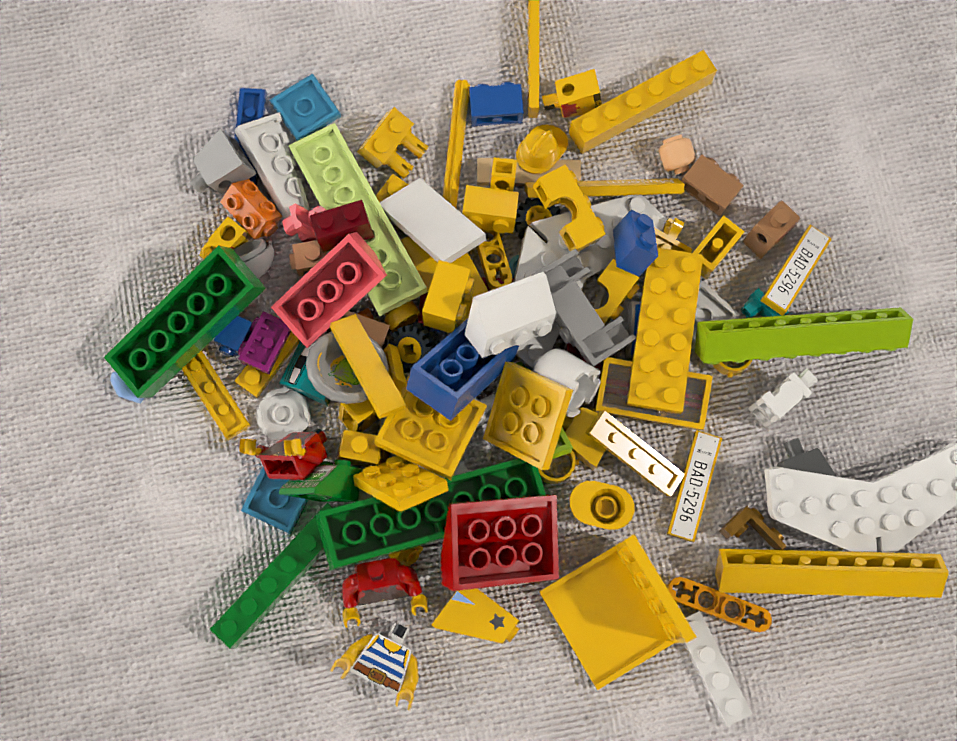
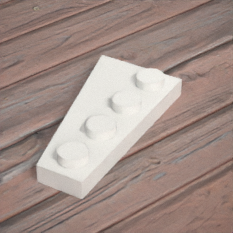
[234,112,310,219]

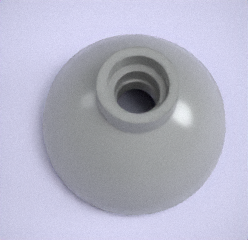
[233,239,274,284]

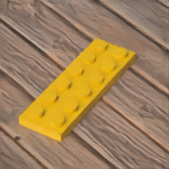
[627,247,703,414]

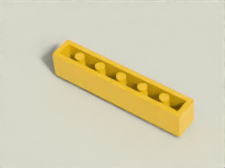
[569,49,717,154]

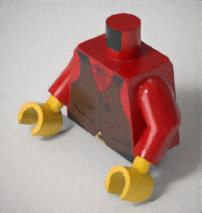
[239,428,327,480]
[342,558,428,628]

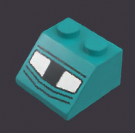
[279,339,330,406]

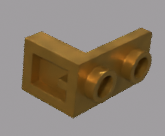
[719,506,786,550]

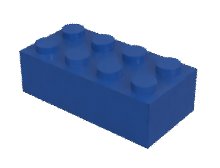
[406,319,519,421]

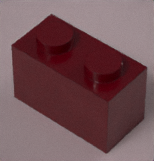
[310,200,374,253]

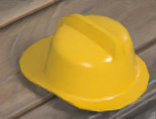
[516,124,568,174]
[570,481,635,530]

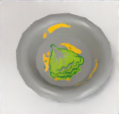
[306,332,389,404]

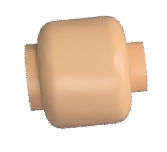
[659,134,696,175]

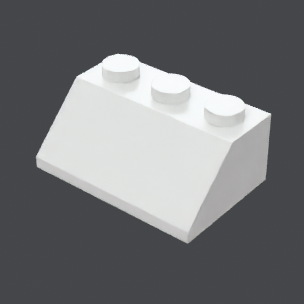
[465,272,556,358]

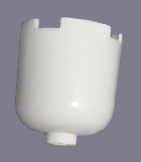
[532,349,601,417]

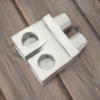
[748,369,818,428]

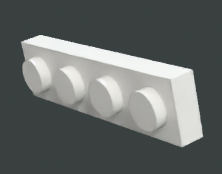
[684,611,752,727]

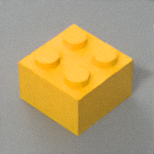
[422,260,475,333]

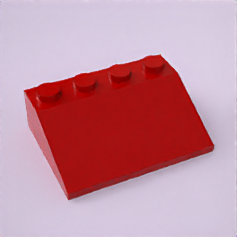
[441,495,559,591]

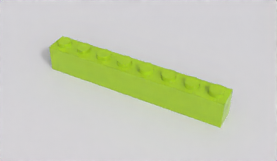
[695,307,913,365]

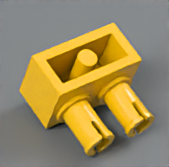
[357,107,429,179]

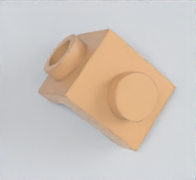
[289,240,327,277]

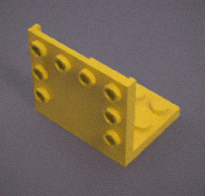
[539,534,697,690]

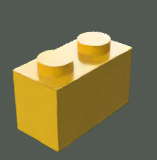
[462,185,519,234]
[693,215,745,280]

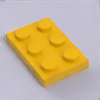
[353,456,448,512]

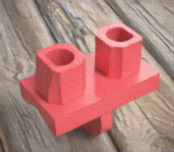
[282,203,327,242]

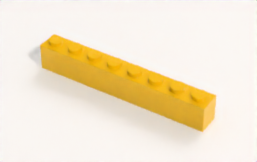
[715,549,949,598]

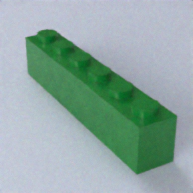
[209,503,333,649]

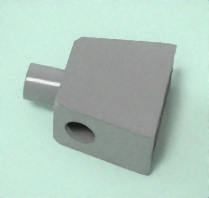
[190,128,256,194]

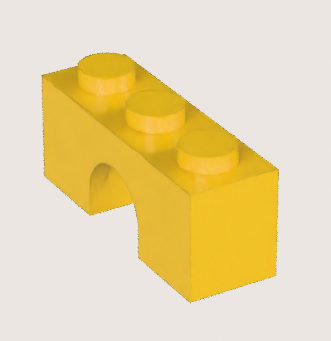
[533,164,606,252]
[594,259,640,327]

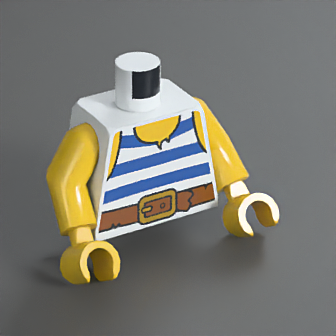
[331,622,419,710]

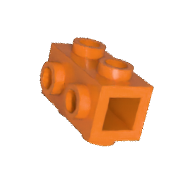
[220,179,283,239]

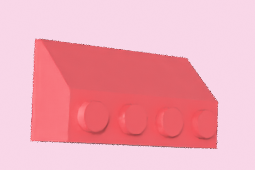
[271,232,387,348]

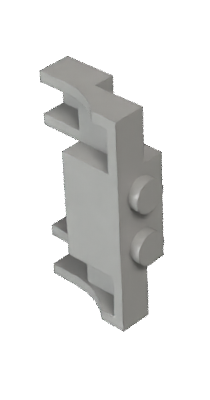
[531,248,636,367]

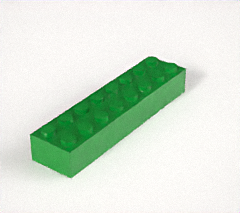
[315,458,546,571]

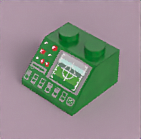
[279,460,362,502]

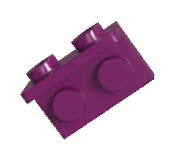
[238,311,291,374]

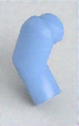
[110,372,144,404]

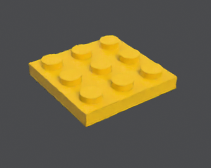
[483,362,573,470]
[374,374,487,480]

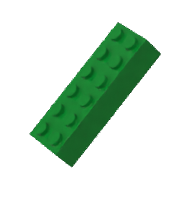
[104,245,266,398]

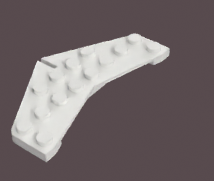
[513,195,667,371]
[764,442,957,553]

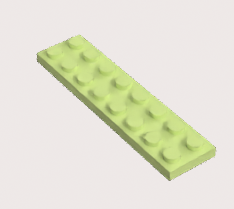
[288,123,428,317]

